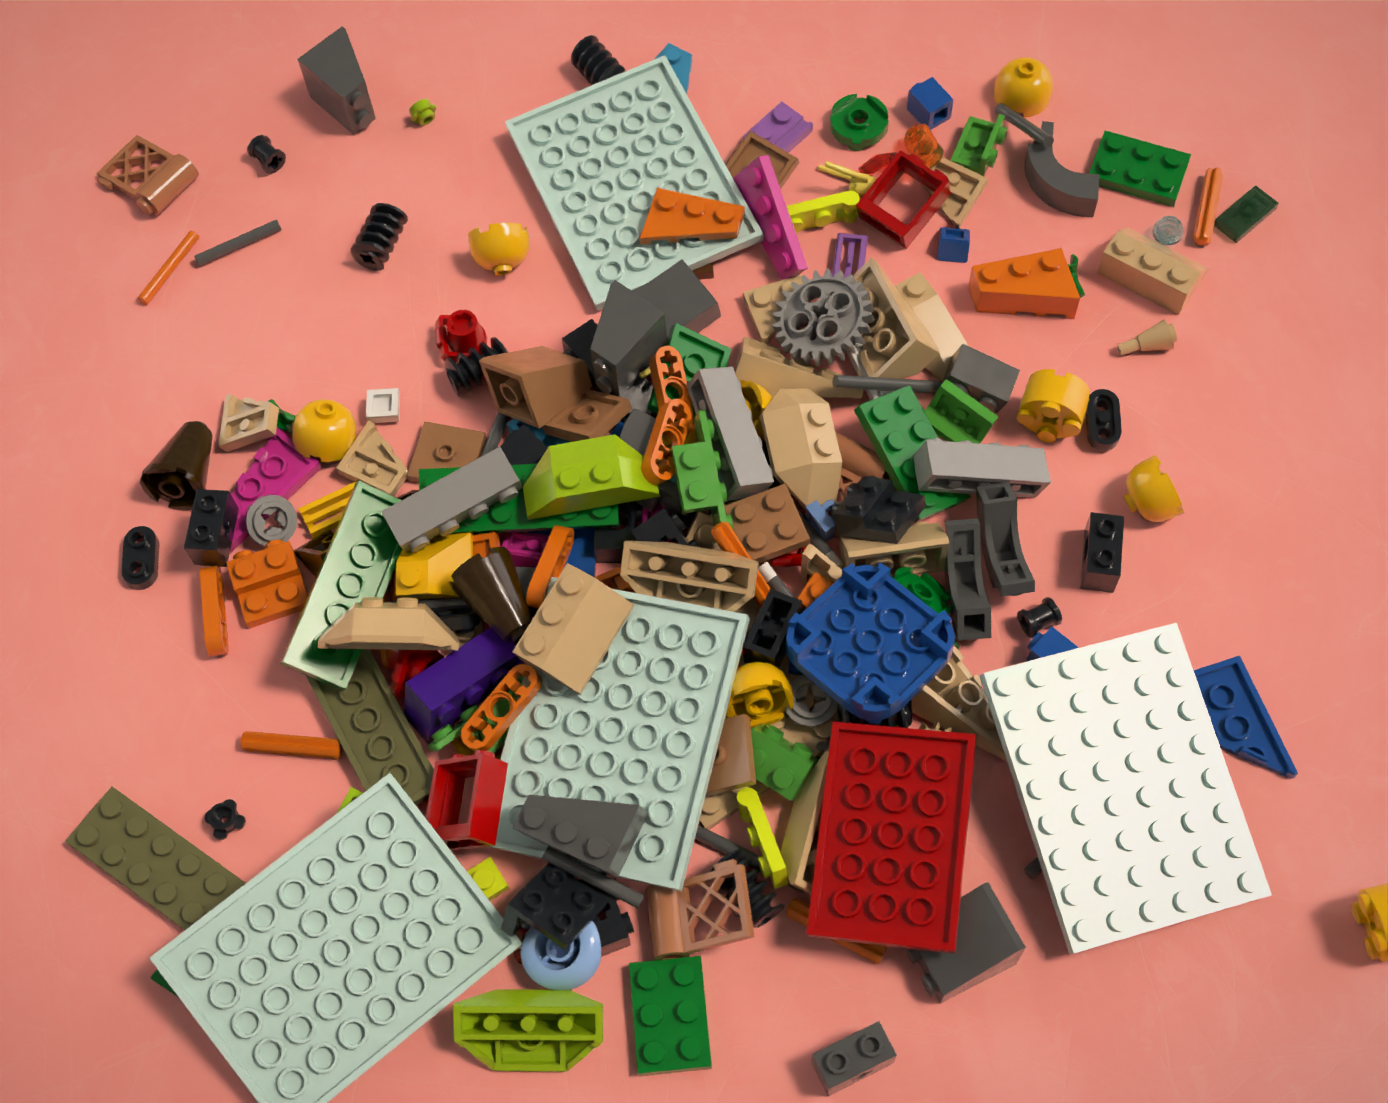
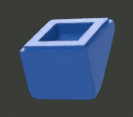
[937,227,970,263]

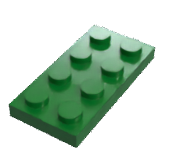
[854,385,971,523]

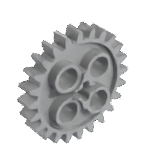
[772,269,874,366]

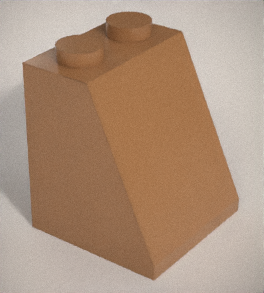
[479,346,593,429]

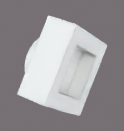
[366,388,400,423]

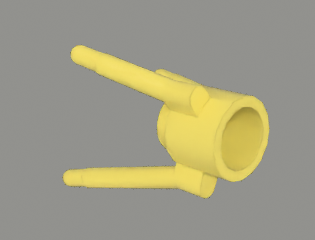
[802,161,876,202]

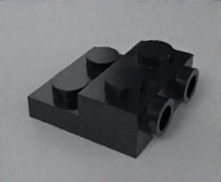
[832,476,926,544]

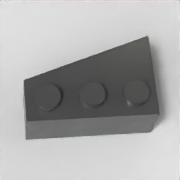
[512,795,649,879]

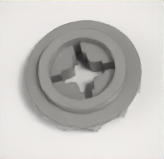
[244,495,297,546]
[784,674,838,729]

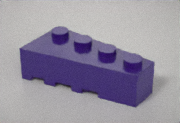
[404,628,527,745]

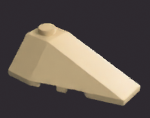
[853,257,940,379]
[895,272,969,381]
[734,336,863,398]
[911,646,1007,761]

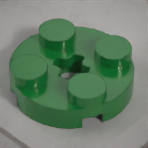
[830,94,888,151]
[892,567,952,614]

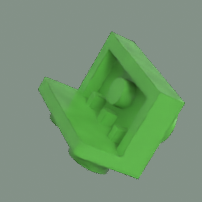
[951,114,1008,176]
[924,379,999,444]
[751,724,818,801]

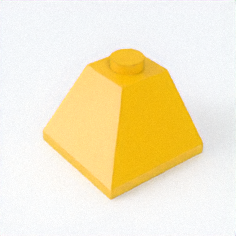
[396,532,473,599]

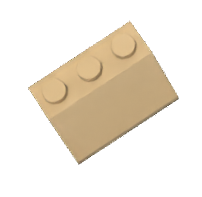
[1097,227,1209,315]
[839,522,949,577]
[513,563,634,695]

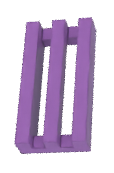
[832,233,868,278]

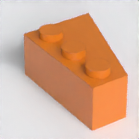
[968,248,1080,319]

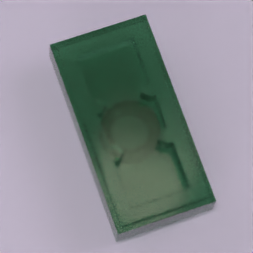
[1214,185,1279,244]

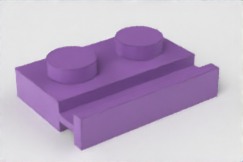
[743,101,813,153]

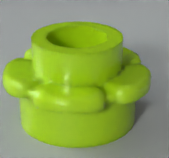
[409,99,437,125]

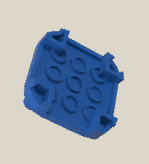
[785,562,955,724]

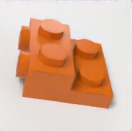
[226,539,308,629]

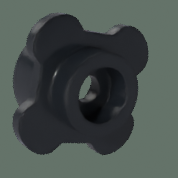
[204,799,246,840]

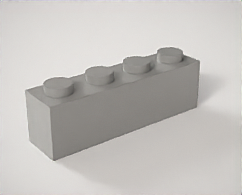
[686,366,774,501]
[913,438,1051,498]
[381,447,523,552]

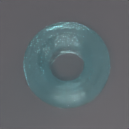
[1153,216,1184,245]

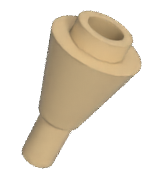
[1117,319,1178,356]

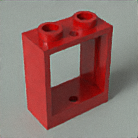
[856,150,951,249]
[426,750,508,851]

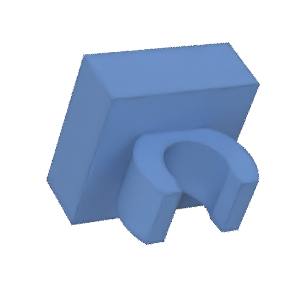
[804,500,836,542]

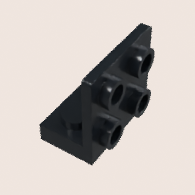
[501,863,607,949]

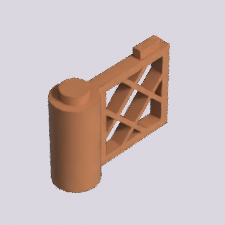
[97,135,199,215]
[792,432,889,540]
[646,859,754,960]

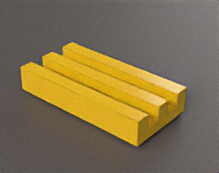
[298,481,358,538]

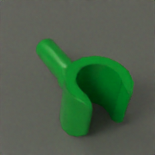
[1068,254,1085,298]
[268,399,296,434]

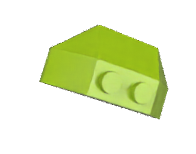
[523,434,660,520]
[453,989,604,1072]

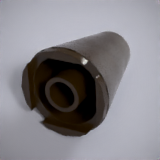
[140,421,213,510]
[449,547,532,644]

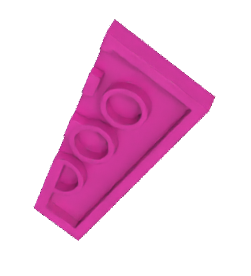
[230,428,321,553]

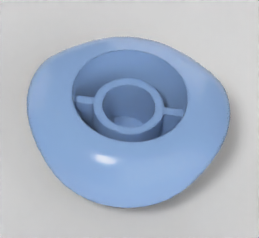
[521,921,601,990]

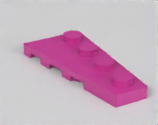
[733,155,808,280]

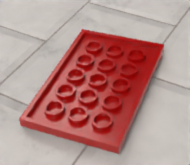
[806,722,976,954]

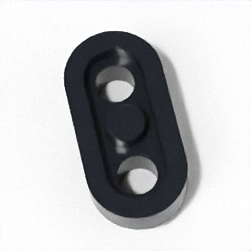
[1086,389,1122,451]
[122,526,160,590]
[430,605,480,634]

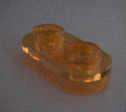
[903,124,944,168]

